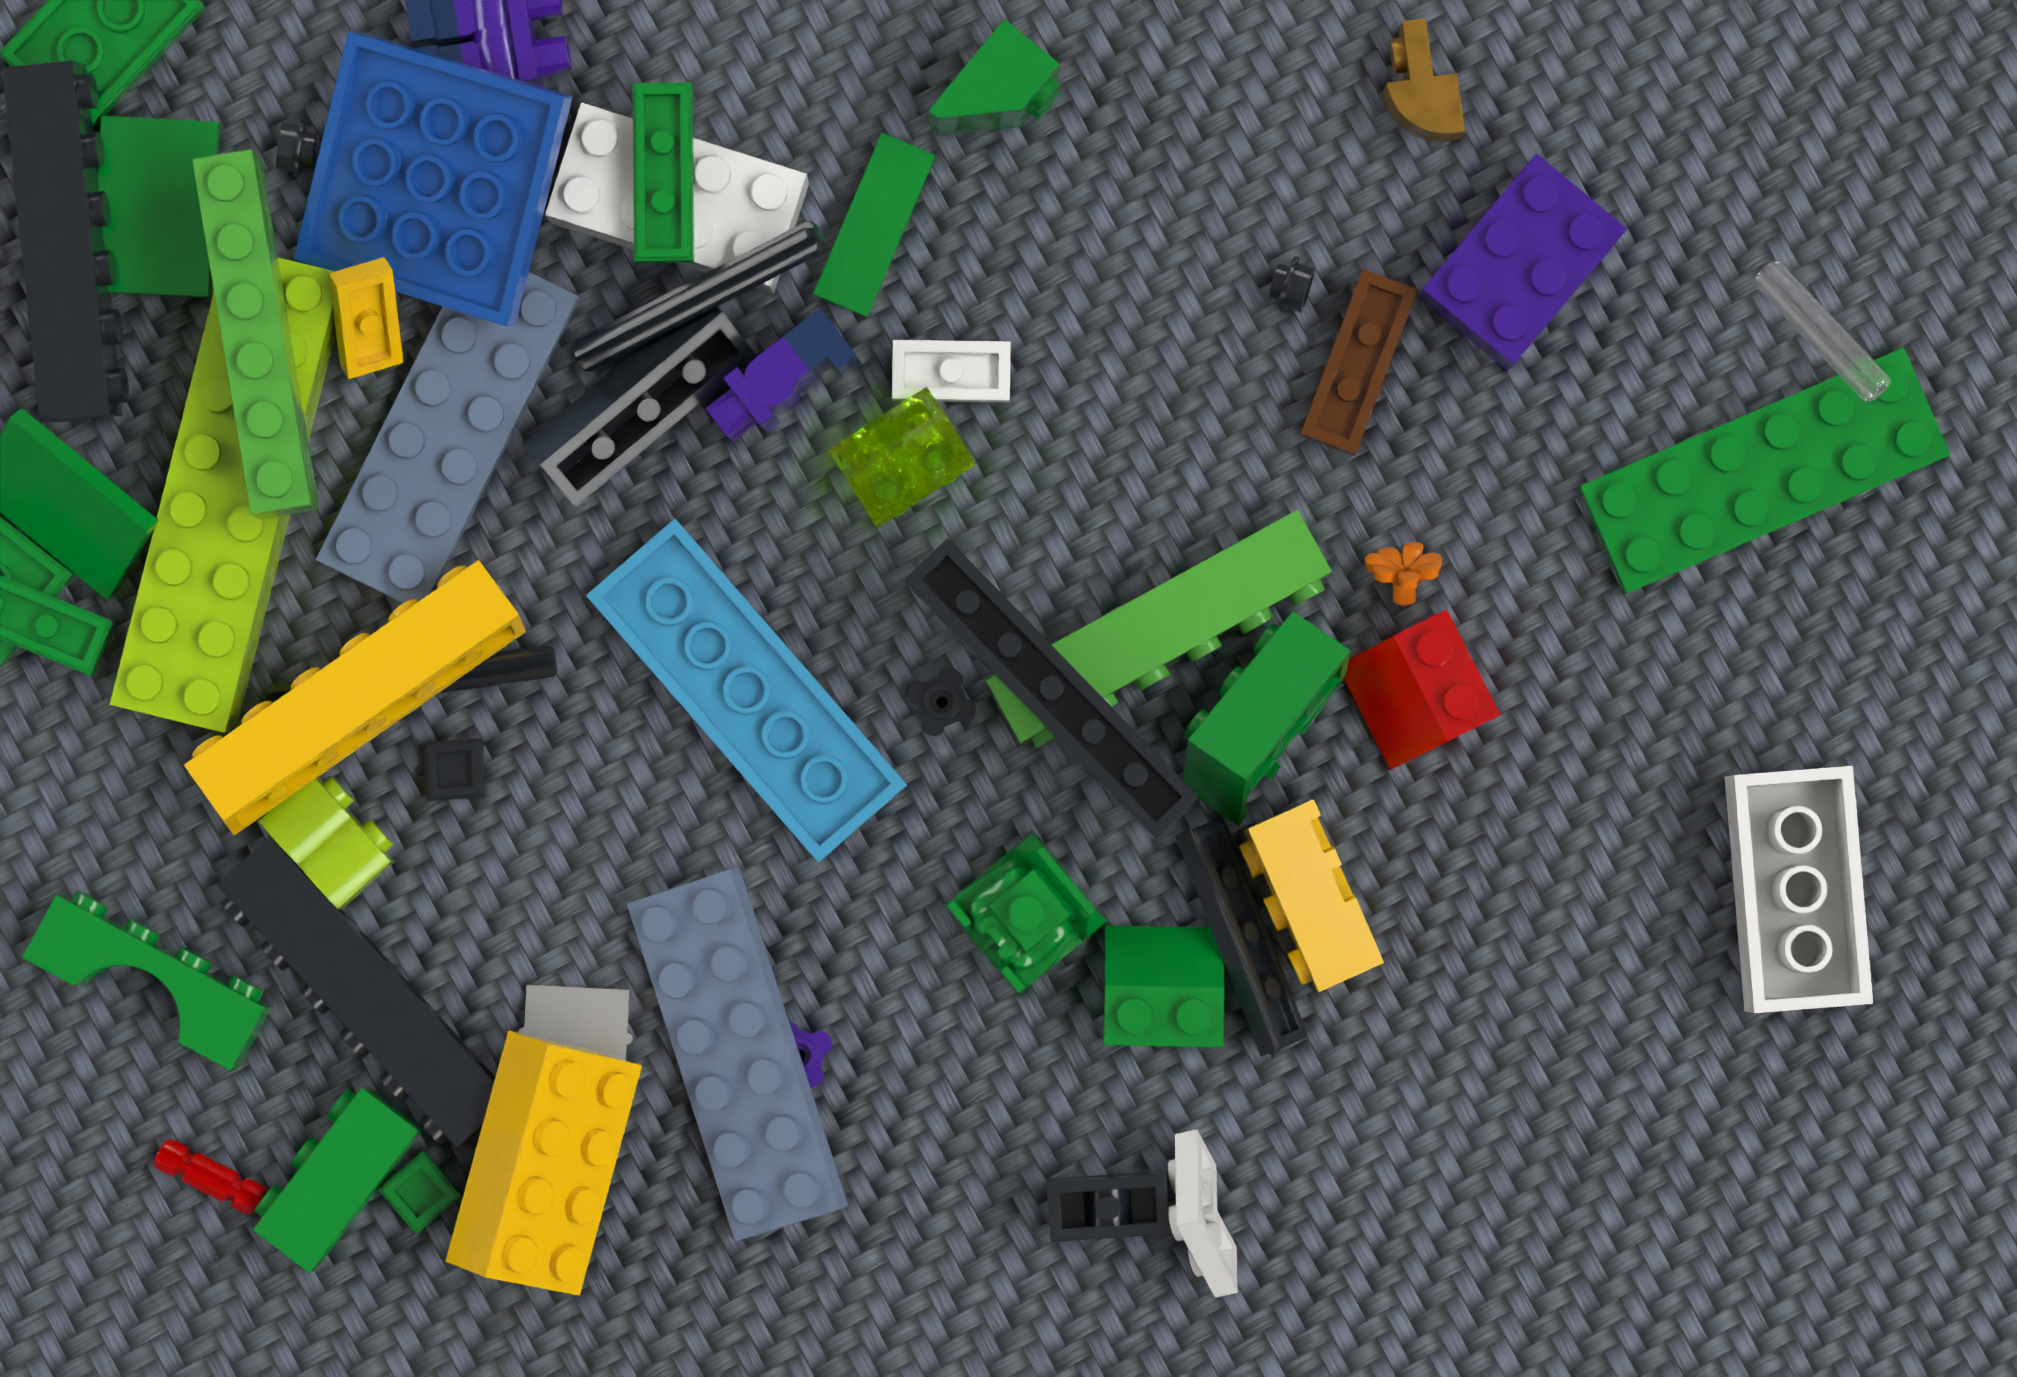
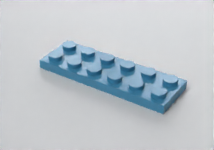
[586,519,908,863]

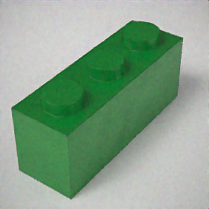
[253,1086,424,1273]

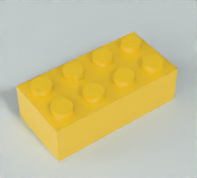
[445,1030,642,1296]

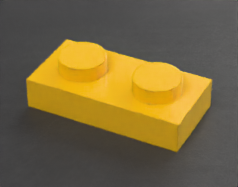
[328,257,403,380]

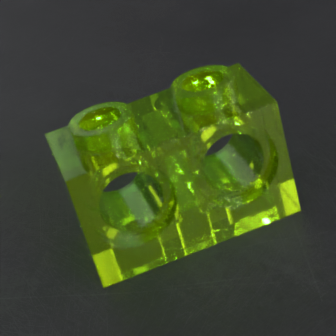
[827,387,976,528]

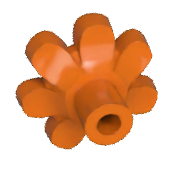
[1365,542,1443,605]

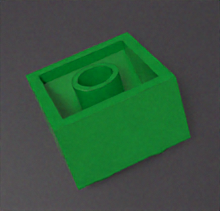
[929,19,1061,135]
[1103,926,1224,1047]

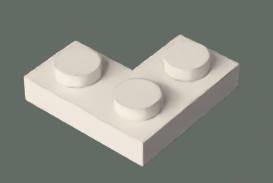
[1168,1129,1238,1298]

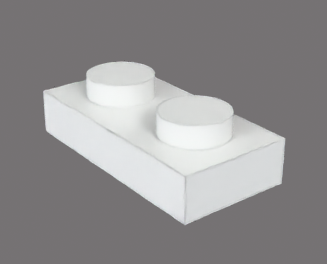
[892,340,1011,403]

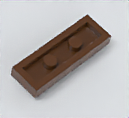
[1300,269,1418,456]

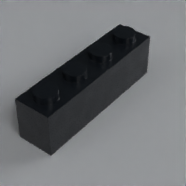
[523,307,757,507]

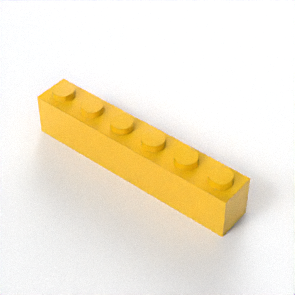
[184,560,526,835]

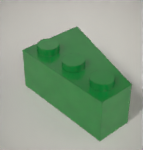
[1183,611,1351,827]

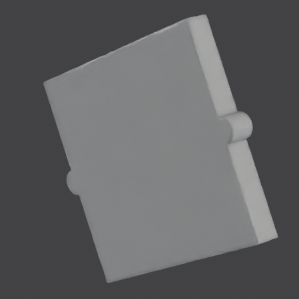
[518,985,633,1060]

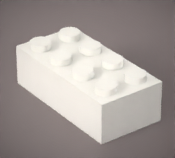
[545,102,809,294]
[1725,766,1873,1013]

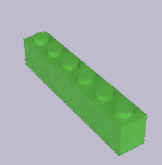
[192,149,319,519]
[986,510,1332,748]

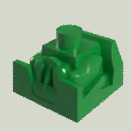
[943,831,1108,996]

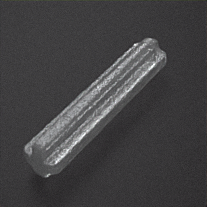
[1754,262,1891,402]

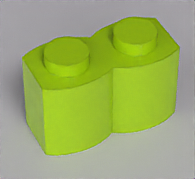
[259,775,395,909]

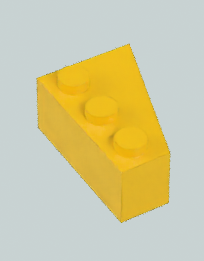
[1238,799,1384,992]

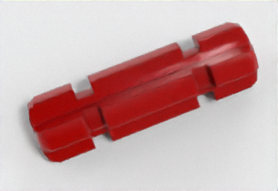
[153,1139,267,1215]

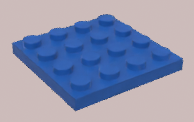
[293,31,573,327]

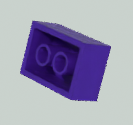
[1417,153,1627,371]

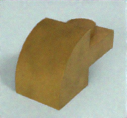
[1383,18,1465,142]

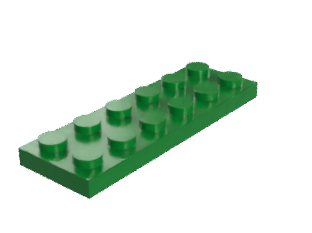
[1578,347,1951,595]

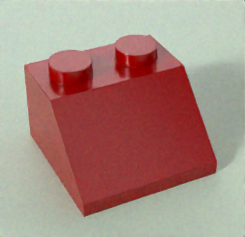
[1343,609,1500,770]

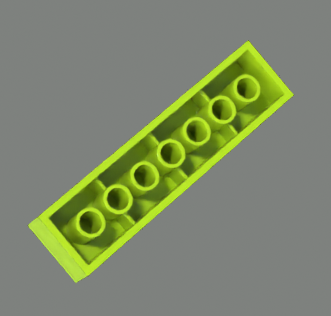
[110,258,336,734]

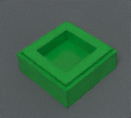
[378,1150,463,1234]

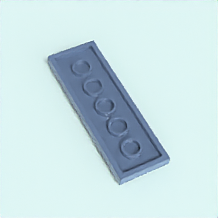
[316,272,580,603]
[627,867,848,1241]

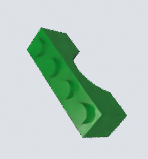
[22,890,272,1071]

